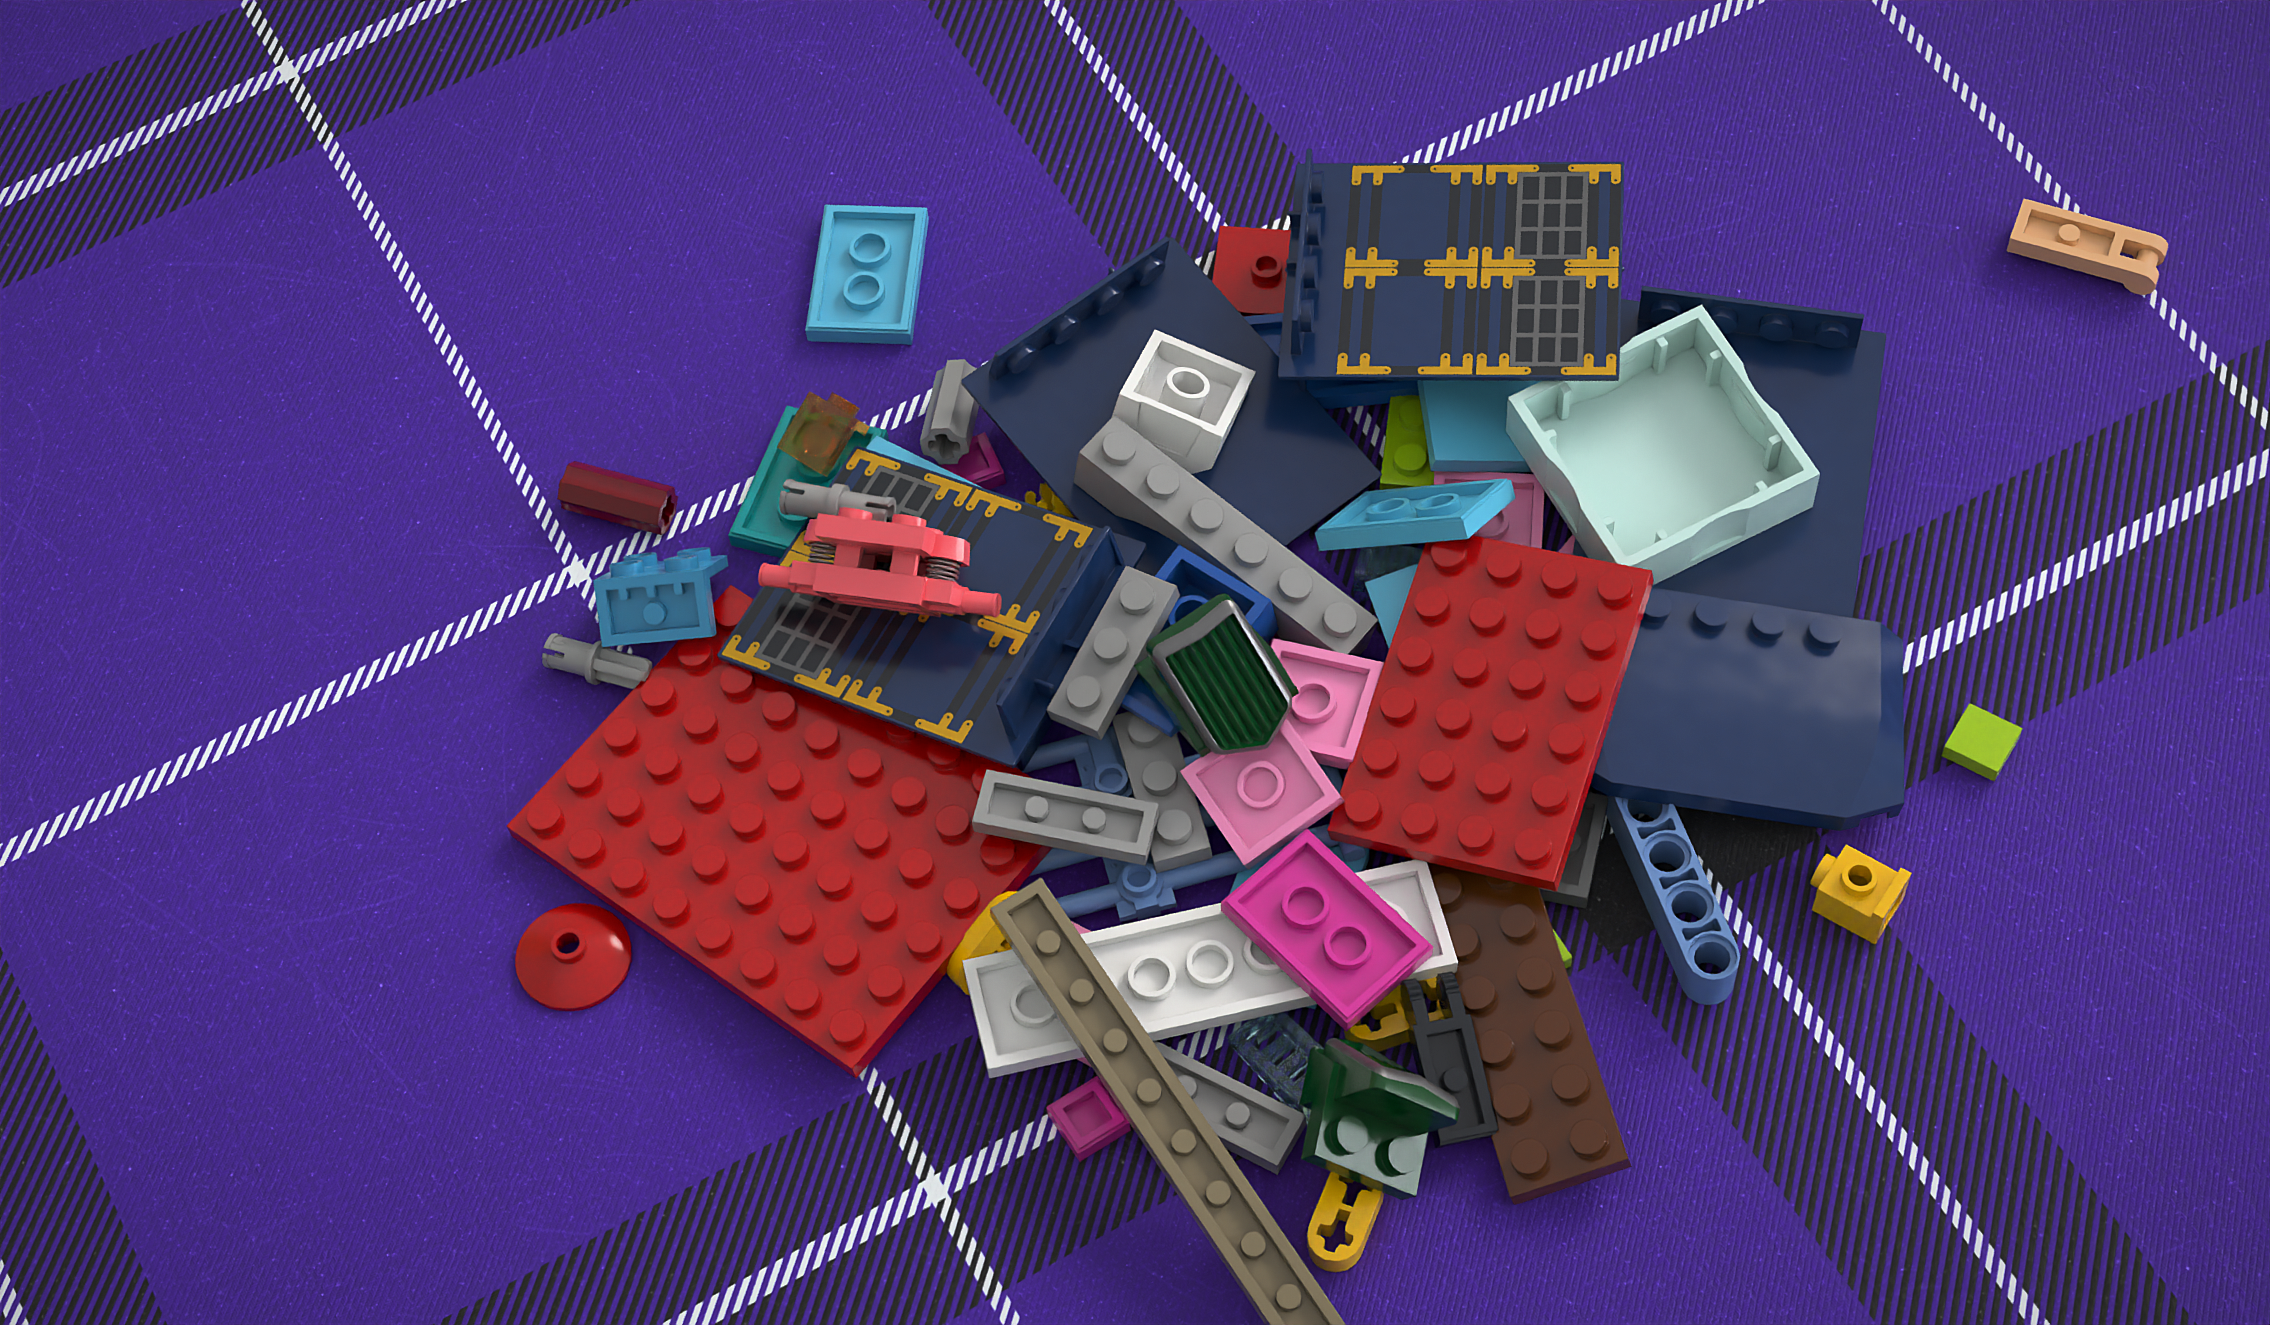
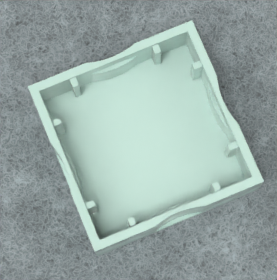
[1506,305,1820,585]

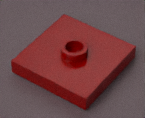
[1212,226,1291,317]

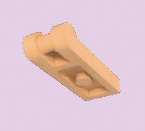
[2007,199,2168,295]

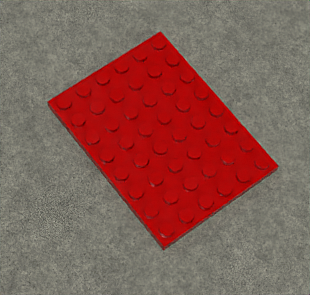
[506,585,1053,1079]

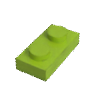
[1380,395,1434,490]

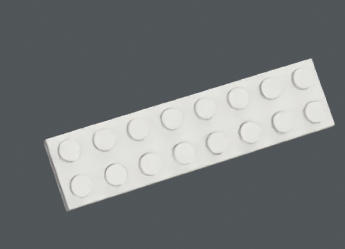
[962,859,1458,1078]

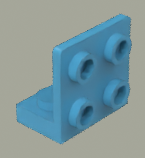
[593,547,728,647]

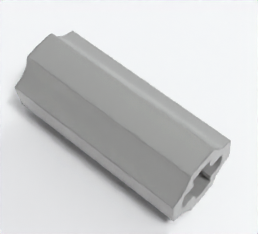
[920,359,979,465]

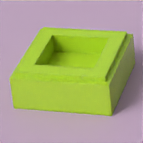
[1941,703,2023,782]

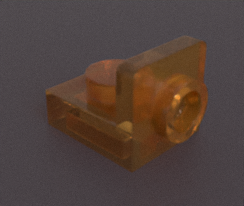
[777,391,870,477]

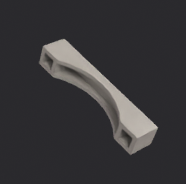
[1073,415,1379,657]

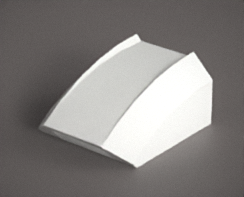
[1112,330,1256,474]

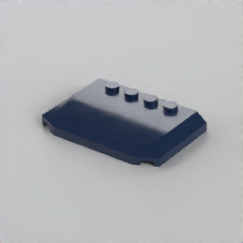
[1590,588,1904,831]

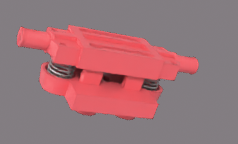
[758,507,1002,618]

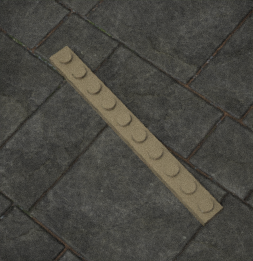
[990,878,1346,1325]

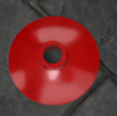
[515,903,632,1011]

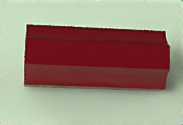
[557,461,678,535]

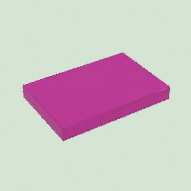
[1221,829,1433,1032]

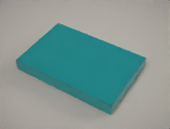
[728,406,889,558]

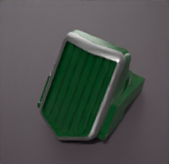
[1134,593,1299,757]
[1299,1038,1460,1200]

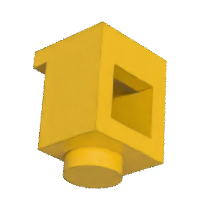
[1810,844,1912,944]

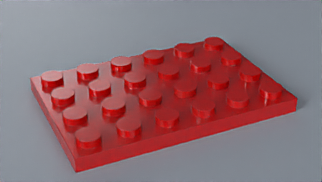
[1327,535,1654,892]

